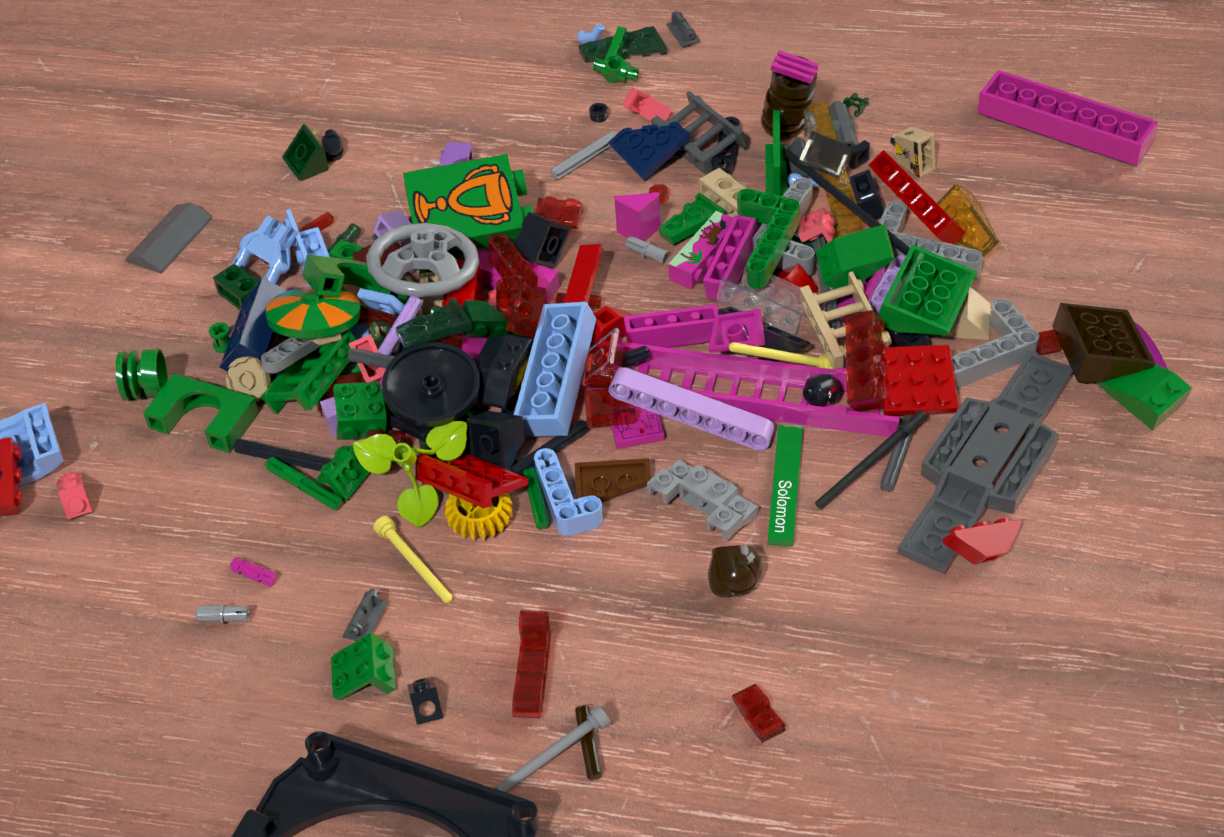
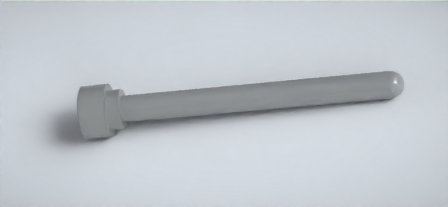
[494,705,611,792]

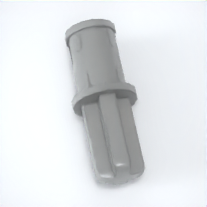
[625,236,669,264]
[196,603,250,624]

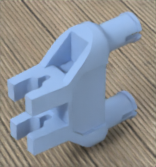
[230,215,298,284]

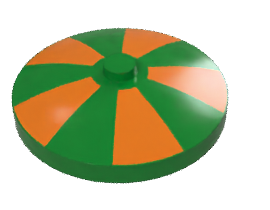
[266,286,361,339]

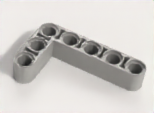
[753,178,815,275]
[879,201,983,279]
[952,298,1039,389]

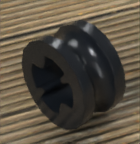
[589,103,608,123]

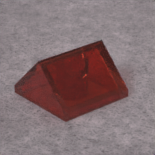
[581,327,624,388]

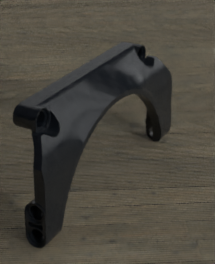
[232,731,540,837]

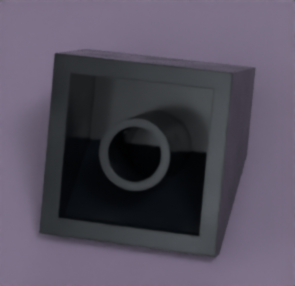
[512,212,571,268]
[467,411,525,470]

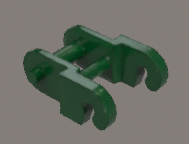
[843,93,869,117]

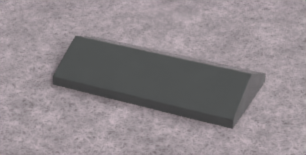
[125,203,212,274]

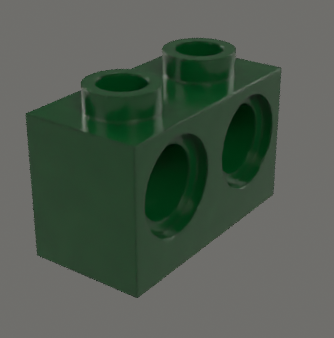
[213,264,260,310]

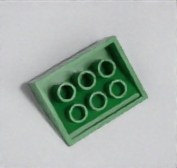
[877,244,977,335]

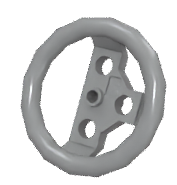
[366,223,480,298]

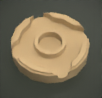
[225,356,271,402]

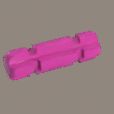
[230,557,277,586]

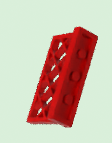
[415,452,528,508]

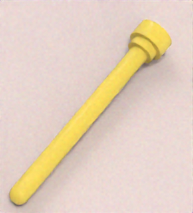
[729,342,832,369]
[373,516,452,603]

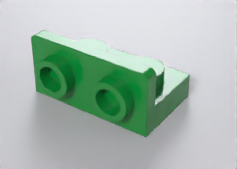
[316,445,369,501]

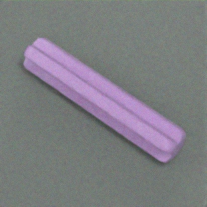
[378,296,422,356]

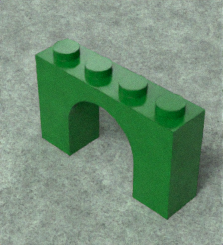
[302,254,407,305]
[143,373,259,453]

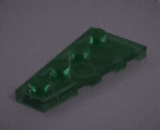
[579,26,668,63]

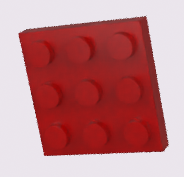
[876,345,959,416]

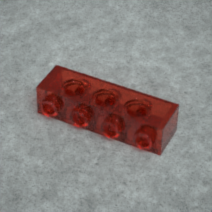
[845,310,886,412]

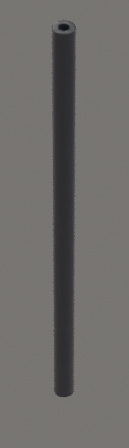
[782,148,910,256]

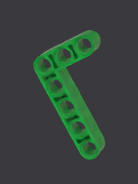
[737,189,800,289]

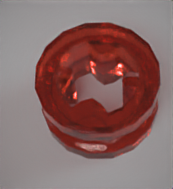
[649,184,669,204]

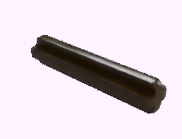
[575,705,602,780]

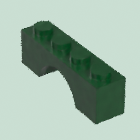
[458,300,549,338]

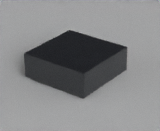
[848,140,870,169]

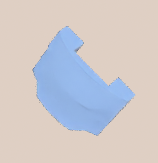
[0,403,64,488]

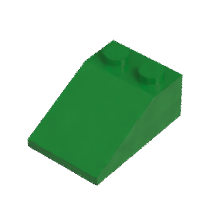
[816,224,895,290]
[1096,364,1192,431]

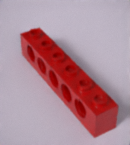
[868,150,966,245]

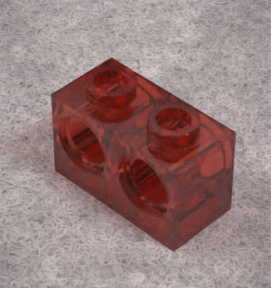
[504,284,546,338]

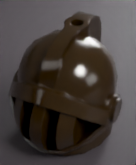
[708,545,763,598]

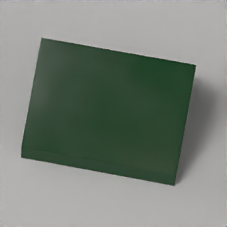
[282,124,329,181]

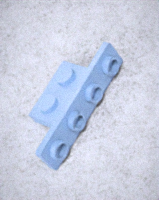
[283,209,329,273]

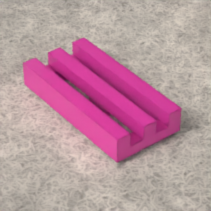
[770,50,819,84]

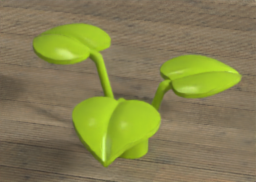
[353,421,467,527]

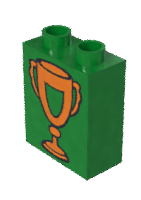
[403,154,533,259]

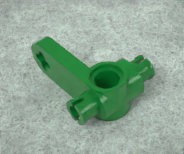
[593,26,639,83]

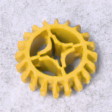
[445,492,513,541]

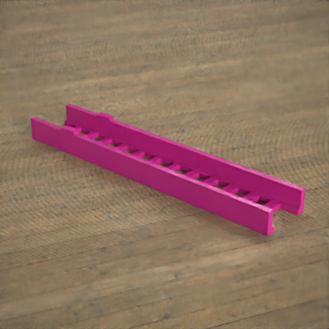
[586,339,899,437]

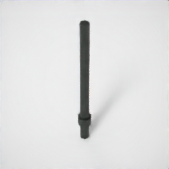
[815,411,926,510]

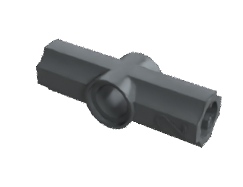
[828,101,858,156]

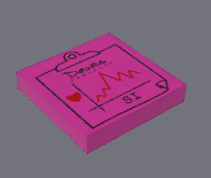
[607,404,664,449]

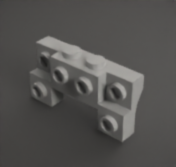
[647,460,758,542]

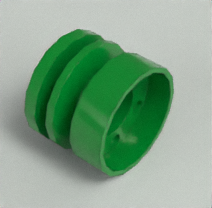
[115,348,168,401]

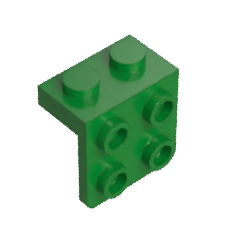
[333,382,387,440]
[331,633,396,700]

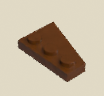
[575,458,650,502]

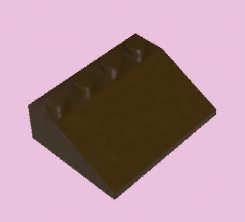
[1052,303,1155,383]

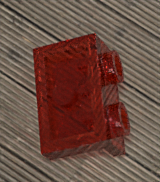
[535,196,584,229]

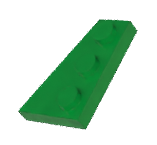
[658,192,726,245]

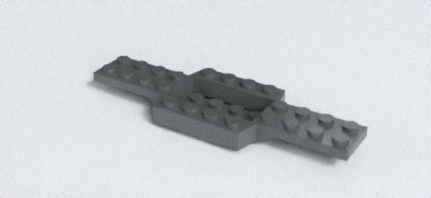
[897,351,1073,574]

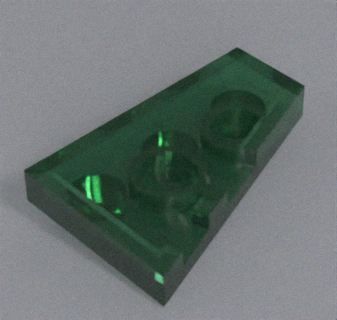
[396,297,472,348]

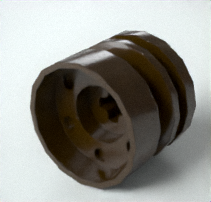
[769,56,817,114]
[761,89,808,139]

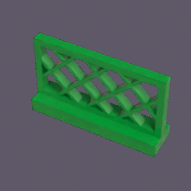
[765,110,787,196]

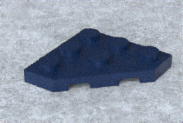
[608,122,692,181]

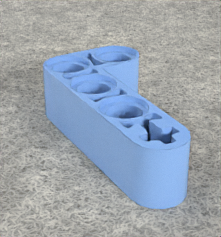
[534,448,603,536]

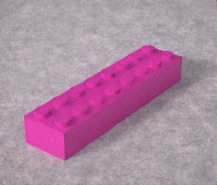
[977,70,1158,166]

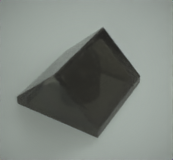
[798,131,854,179]

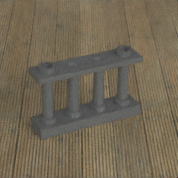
[651,91,746,175]

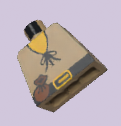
[890,127,936,178]

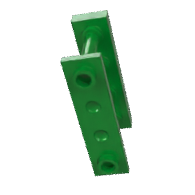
[261,329,356,414]

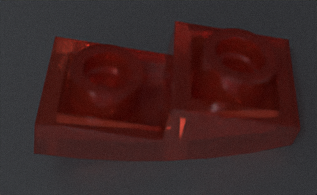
[732,684,786,743]

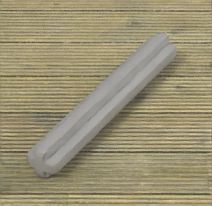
[551,131,617,179]

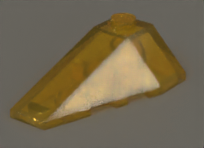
[937,183,1000,258]

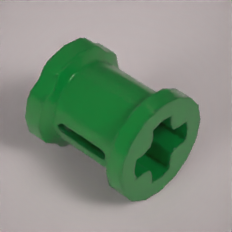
[209,322,230,353]

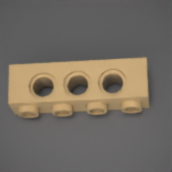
[699,168,763,230]

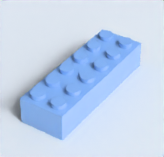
[514,302,596,437]

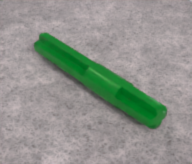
[265,457,343,511]

